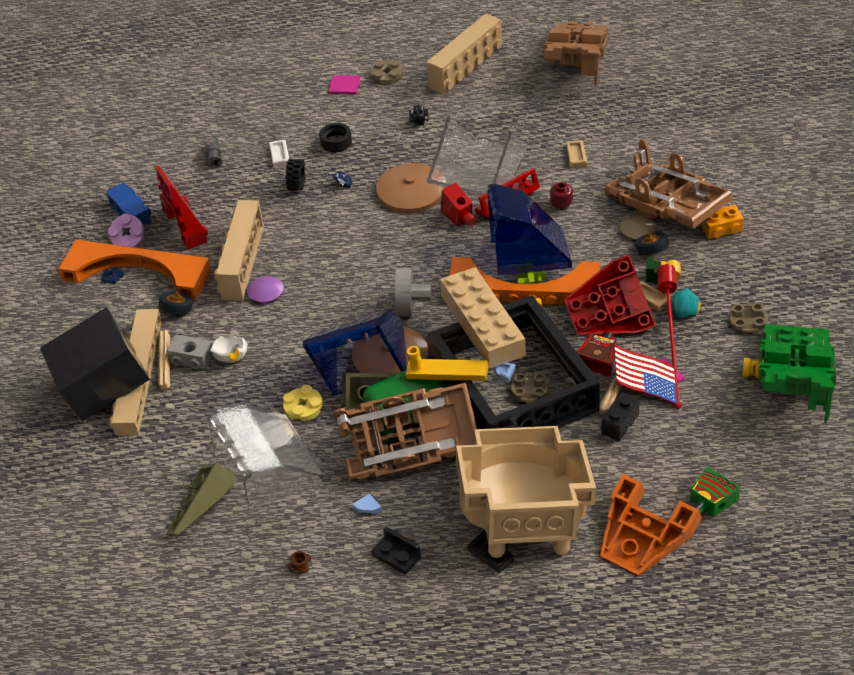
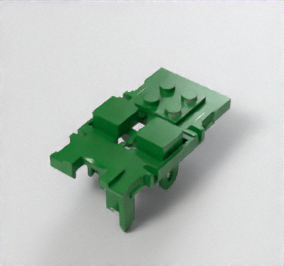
[759,324,836,423]

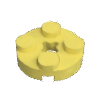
[283,385,323,421]

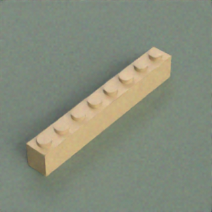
[109,309,162,435]

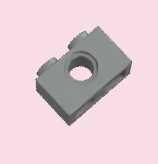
[167,335,213,370]

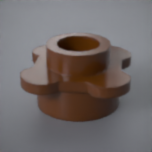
[288,551,311,572]

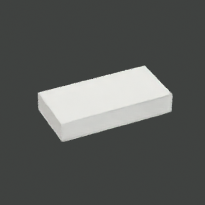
[269,140,289,167]

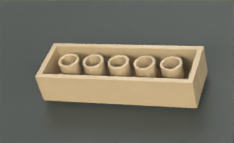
[427,14,502,94]
[214,200,264,301]
[440,267,526,369]

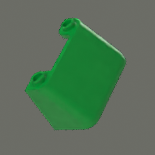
[363,370,447,446]

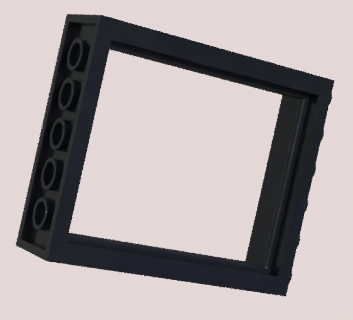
[427,295,600,429]

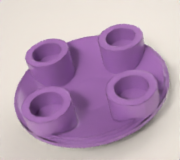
[247,276,284,305]

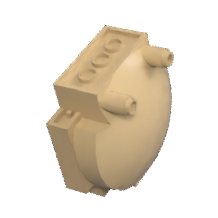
[456,426,596,558]

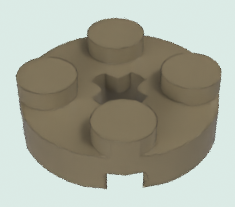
[371,60,403,85]

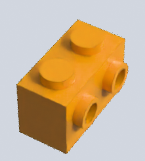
[700,205,744,239]

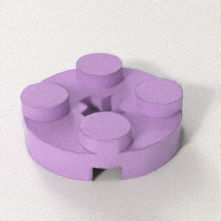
[108,214,145,248]

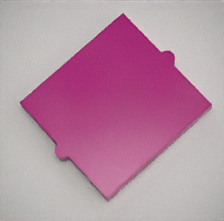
[329,75,361,94]

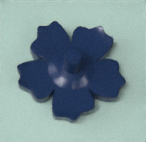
[333,171,352,187]
[102,266,124,283]

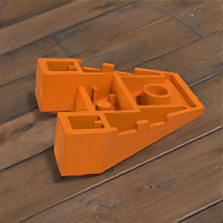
[600,474,702,576]

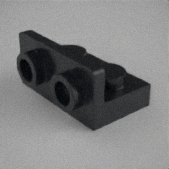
[371,526,421,575]

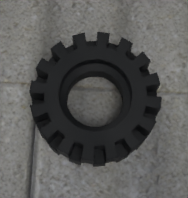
[285,159,306,190]

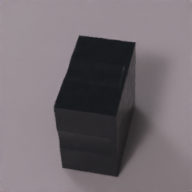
[40,307,150,422]

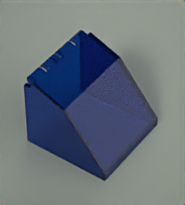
[487,184,572,276]
[303,309,407,395]

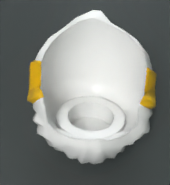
[210,334,247,363]

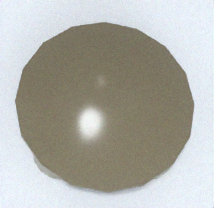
[620,215,656,241]
[729,303,768,333]
[510,373,549,403]

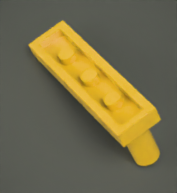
[406,346,489,381]

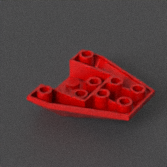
[564,255,656,335]

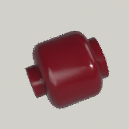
[550,182,573,208]

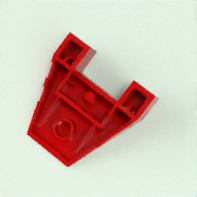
[156,166,208,250]

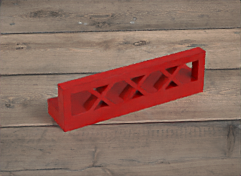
[474,168,540,217]

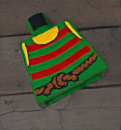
[690,466,740,517]

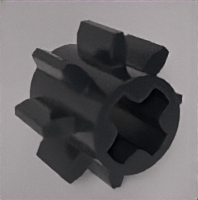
[409,105,429,126]

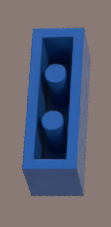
[106,183,152,225]

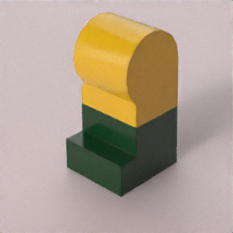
[646,257,681,282]

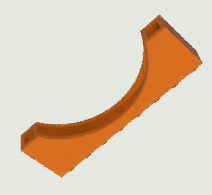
[58,240,211,300]
[449,257,600,305]

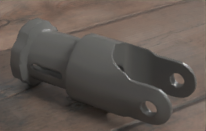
[204,136,222,168]

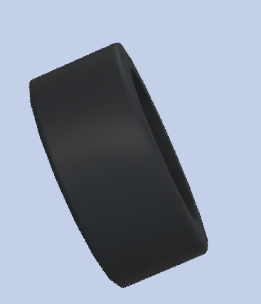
[319,123,352,152]

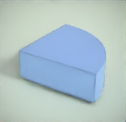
[495,362,515,383]
[352,494,382,514]

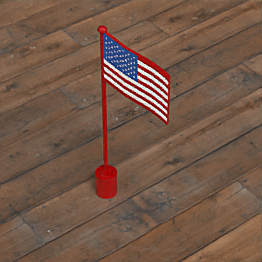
[614,264,682,409]

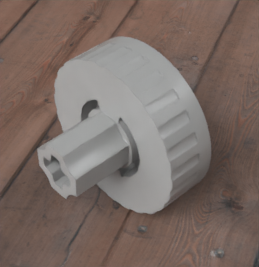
[395,268,431,317]

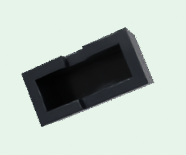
[602,392,640,442]

